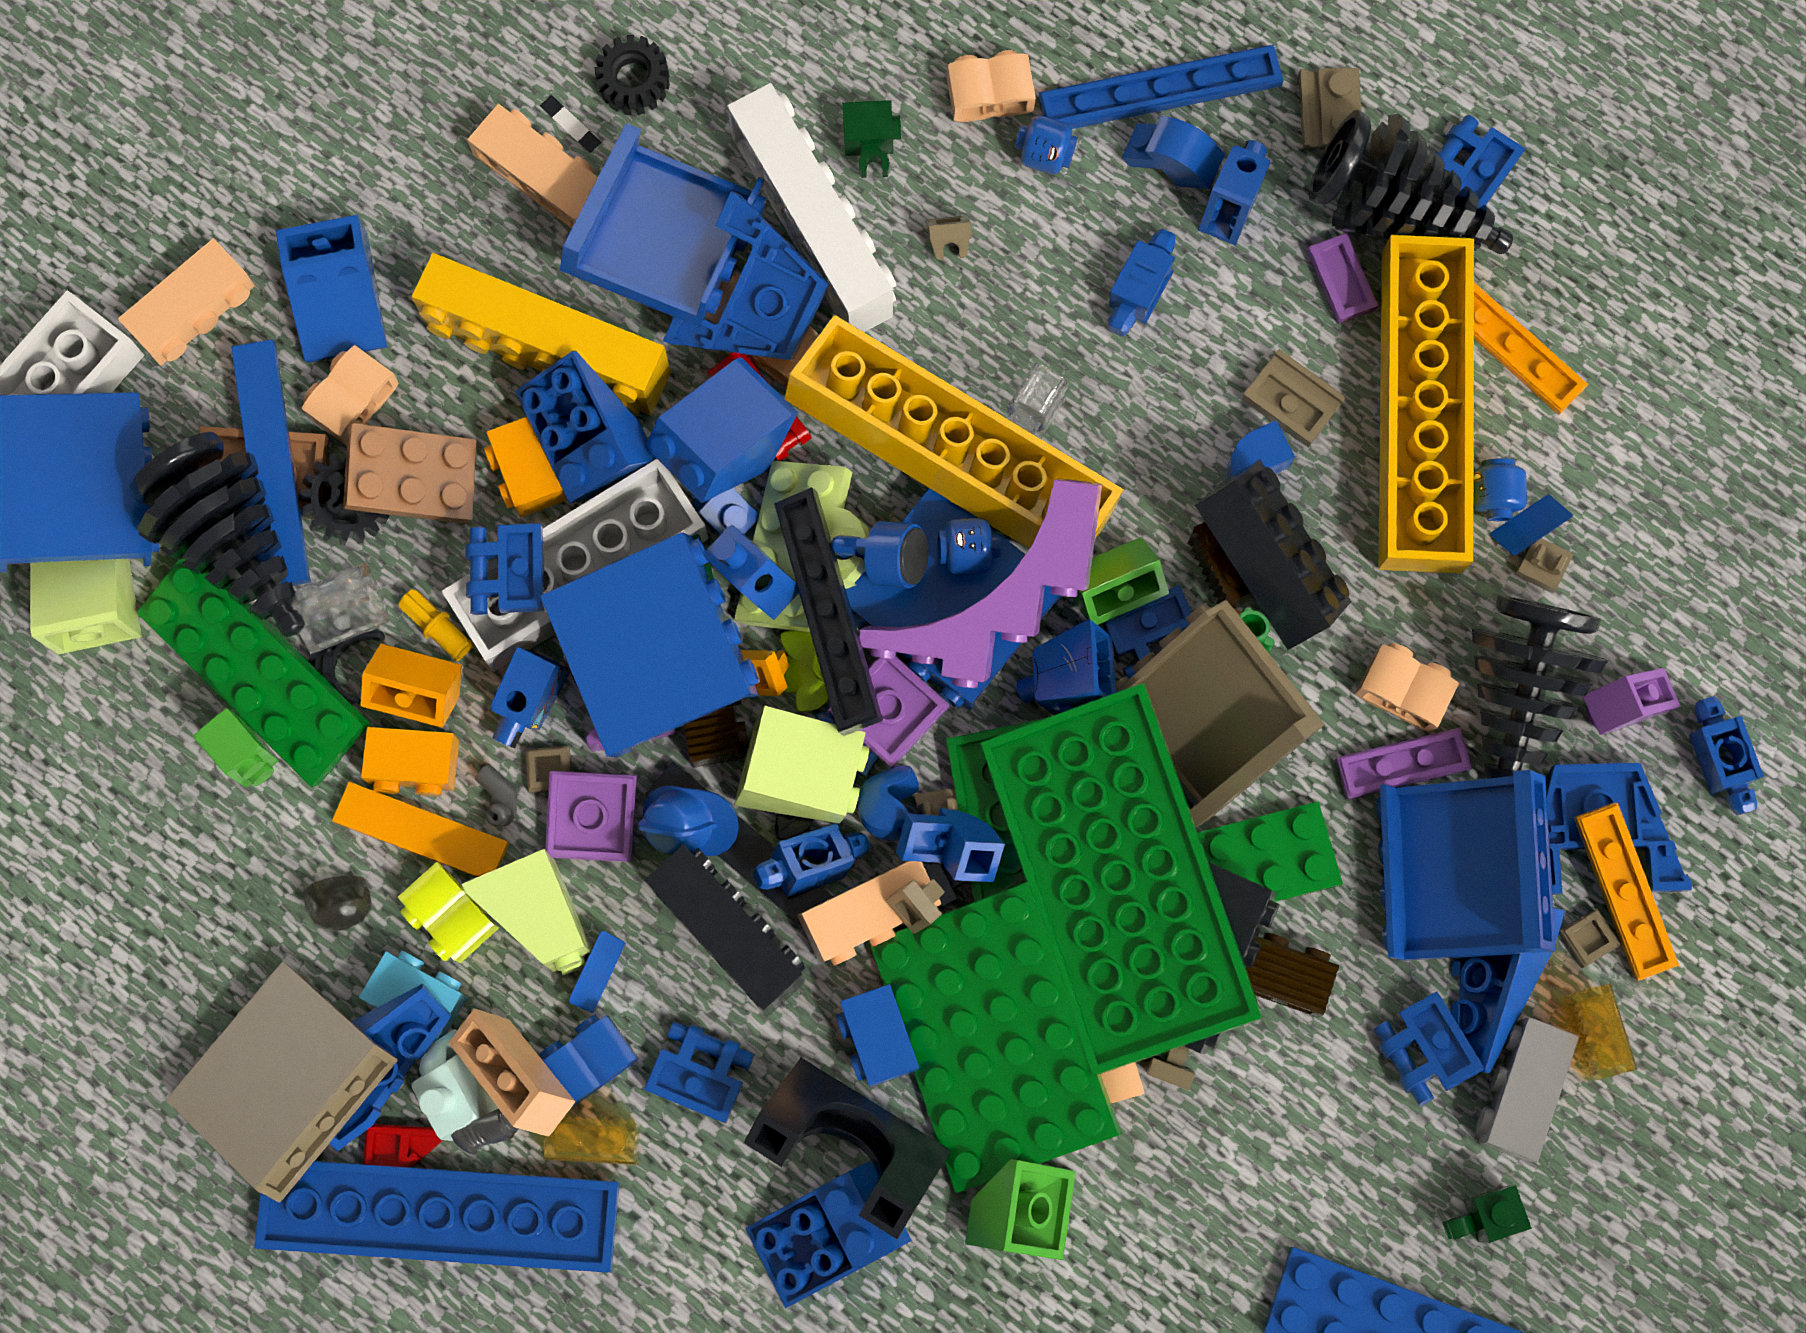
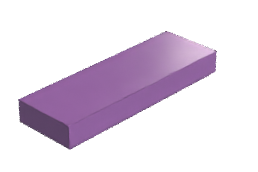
[1335,728,1472,800]

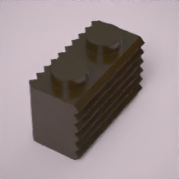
[1187,522,1255,609]
[684,700,749,768]
[1245,932,1339,1018]

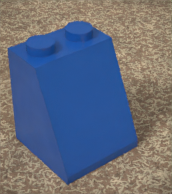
[645,357,798,503]

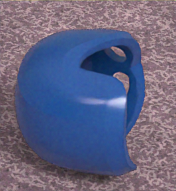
[857,765,919,841]

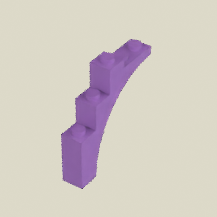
[859,478,1102,688]

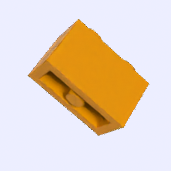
[484,417,567,518]
[361,644,462,728]
[361,727,460,797]

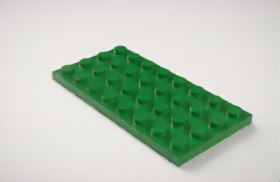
[980,683,1263,1076]

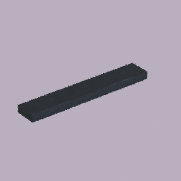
[774,487,883,736]
[645,762,834,928]

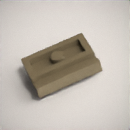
[1298,68,1362,150]
[1242,349,1346,448]

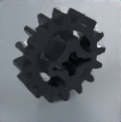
[298,454,390,546]

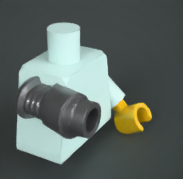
[411,1019,519,1154]

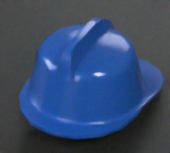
[638,786,739,856]

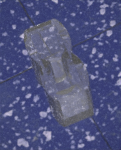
[1006,363,1068,439]

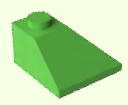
[965,1159,1076,1260]

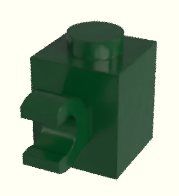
[842,100,901,178]
[1442,1185,1532,1243]

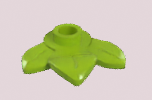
[781,630,829,712]

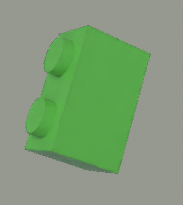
[1073,537,1169,625]
[193,708,280,788]

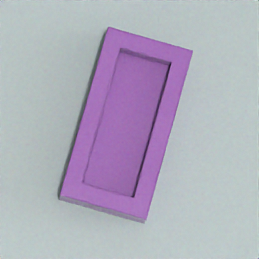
[1307,233,1378,324]

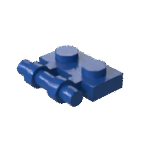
[1437,115,1526,215]
[465,523,544,615]
[1102,585,1192,679]
[1374,991,1484,1106]
[644,1021,755,1124]

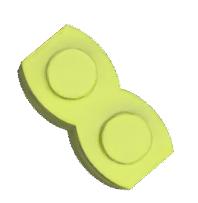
[398,862,499,964]

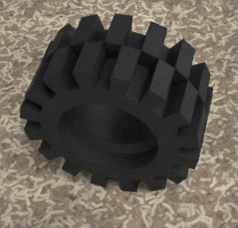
[594,35,670,115]

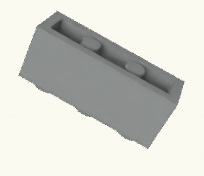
[1476,1017,1579,1163]

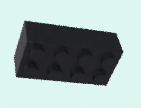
[1195,459,1351,650]
[644,844,806,1017]

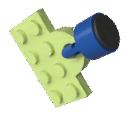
[734,461,929,632]

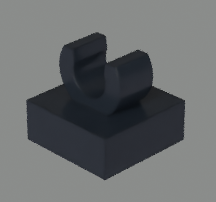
[924,862,969,910]

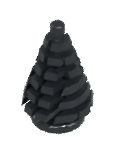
[1308,110,1514,254]
[130,432,305,637]
[1472,595,1609,779]

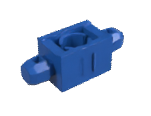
[1108,229,1175,336]
[1689,696,1764,816]
[753,823,870,898]

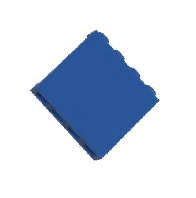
[560,123,767,327]
[0,393,159,572]
[846,488,1063,711]
[540,532,760,757]
[1376,770,1556,961]

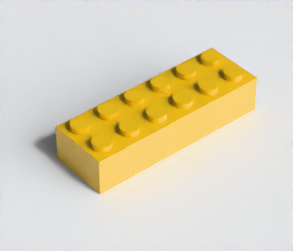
[411,253,671,416]

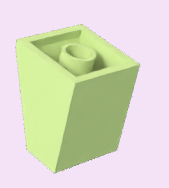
[30,559,142,654]
[734,706,869,823]
[462,849,592,975]

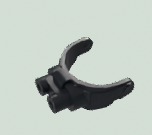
[309,630,385,710]

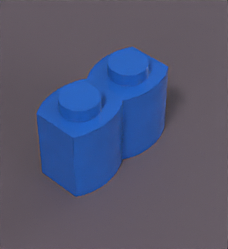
[538,1014,639,1110]

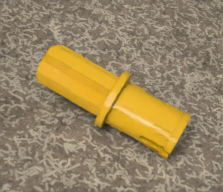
[398,589,474,662]

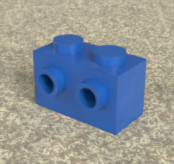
[835,984,919,1088]

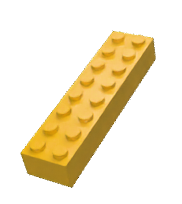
[1378,235,1474,574]
[785,315,1124,549]

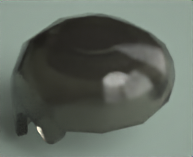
[303,875,372,931]

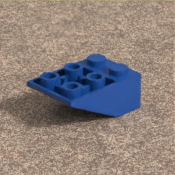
[275,215,388,363]
[515,351,657,503]
[745,1161,912,1309]

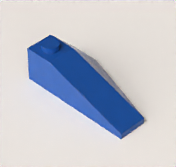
[1451,907,1565,1073]
[329,984,451,1152]

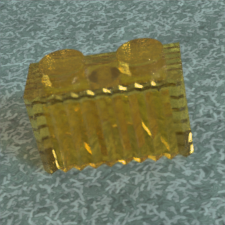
[1559,983,1637,1082]
[544,1115,641,1165]

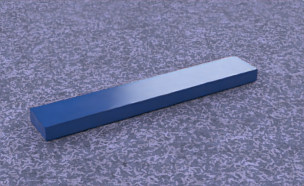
[1038,44,1284,129]
[231,339,311,586]

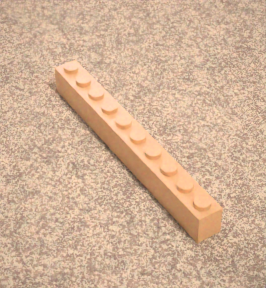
[467,104,819,388]

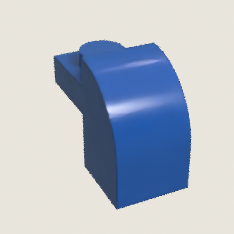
[1122,116,1225,189]
[1226,420,1295,479]
[896,808,1005,882]

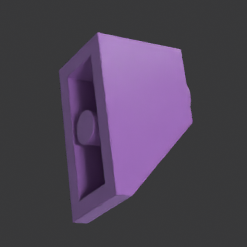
[1583,668,1681,735]

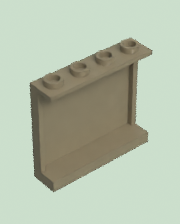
[1115,600,1325,828]
[166,961,398,1203]

